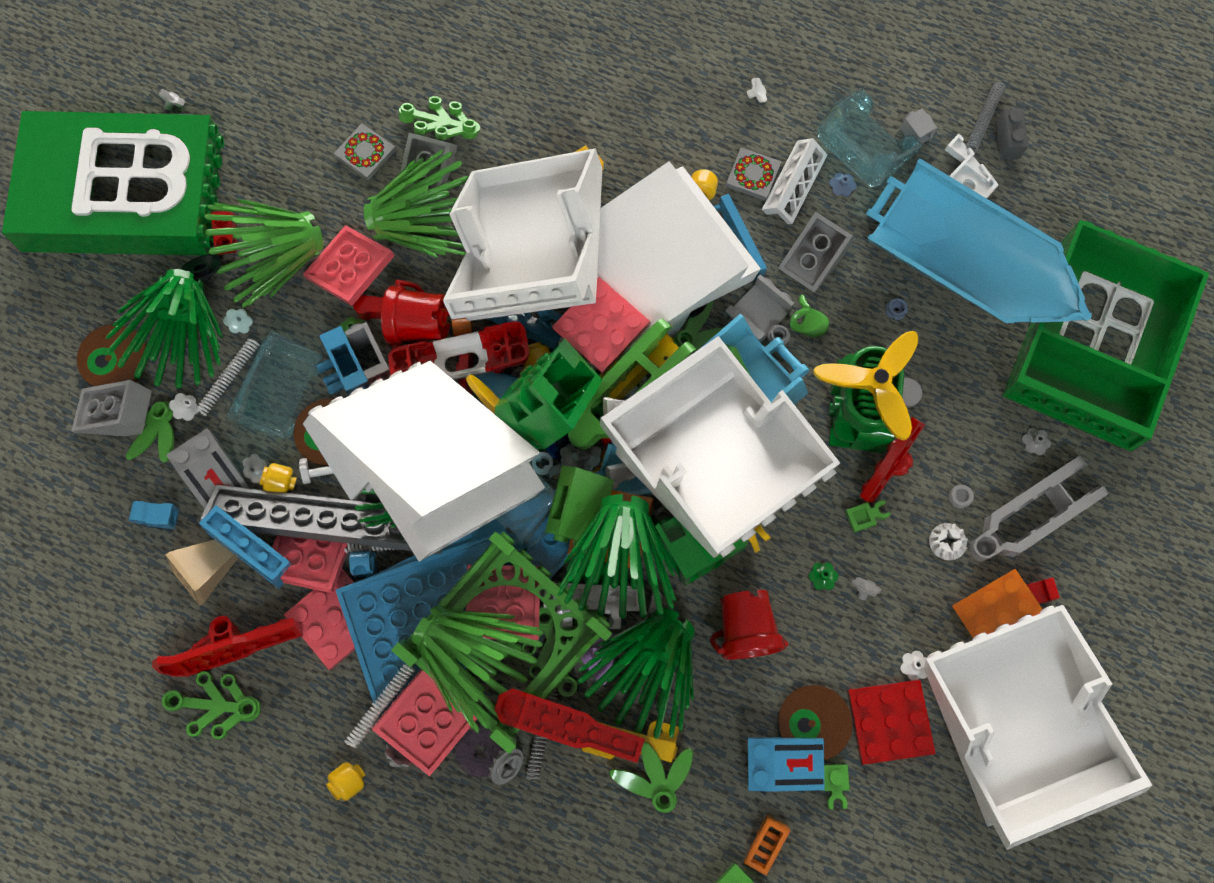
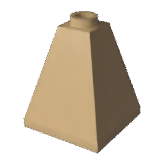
[166,539,238,606]

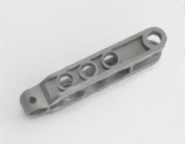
[969,456,1109,562]

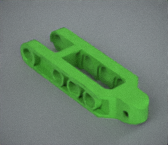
[568,319,697,450]

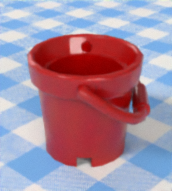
[381,279,450,350]
[709,590,789,660]

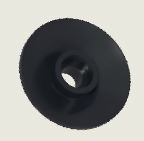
[180,254,222,282]

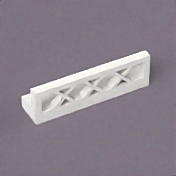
[762,138,827,224]

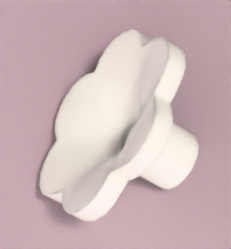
[747,78,767,103]
[169,393,199,421]
[900,651,927,681]

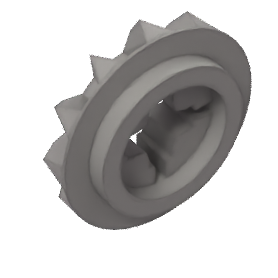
[488,747,523,785]

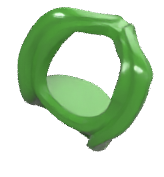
[790,295,829,338]

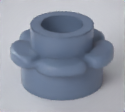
[886,298,908,320]

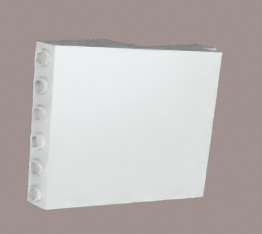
[443,148,602,321]
[597,161,761,362]
[599,336,840,558]
[303,361,545,562]
[924,605,1152,850]

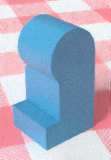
[128,501,180,530]
[349,551,377,579]

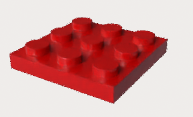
[847,680,936,765]

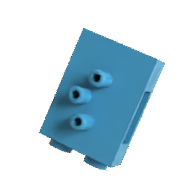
[316,326,370,396]

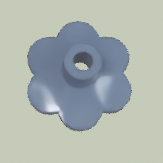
[829,172,857,197]

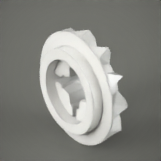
[929,523,968,560]

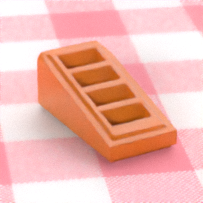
[744,814,790,876]

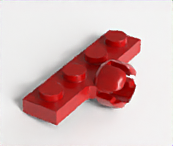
[860,417,926,503]

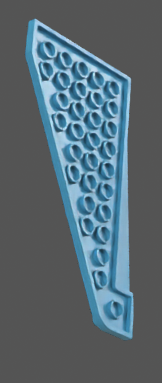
[335,470,600,719]

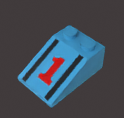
[748,737,824,792]

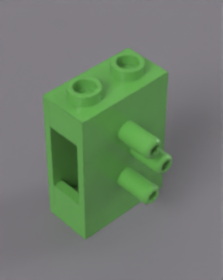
[545,466,614,546]

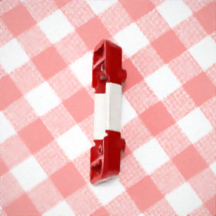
[388,321,530,380]

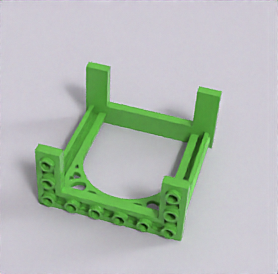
[391,531,612,754]

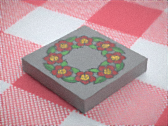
[334,123,396,181]
[726,147,781,201]

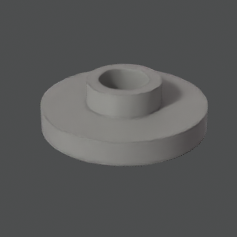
[903,378,922,408]

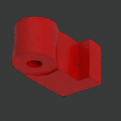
[211,211,237,255]
[353,295,383,320]
[1027,577,1060,605]

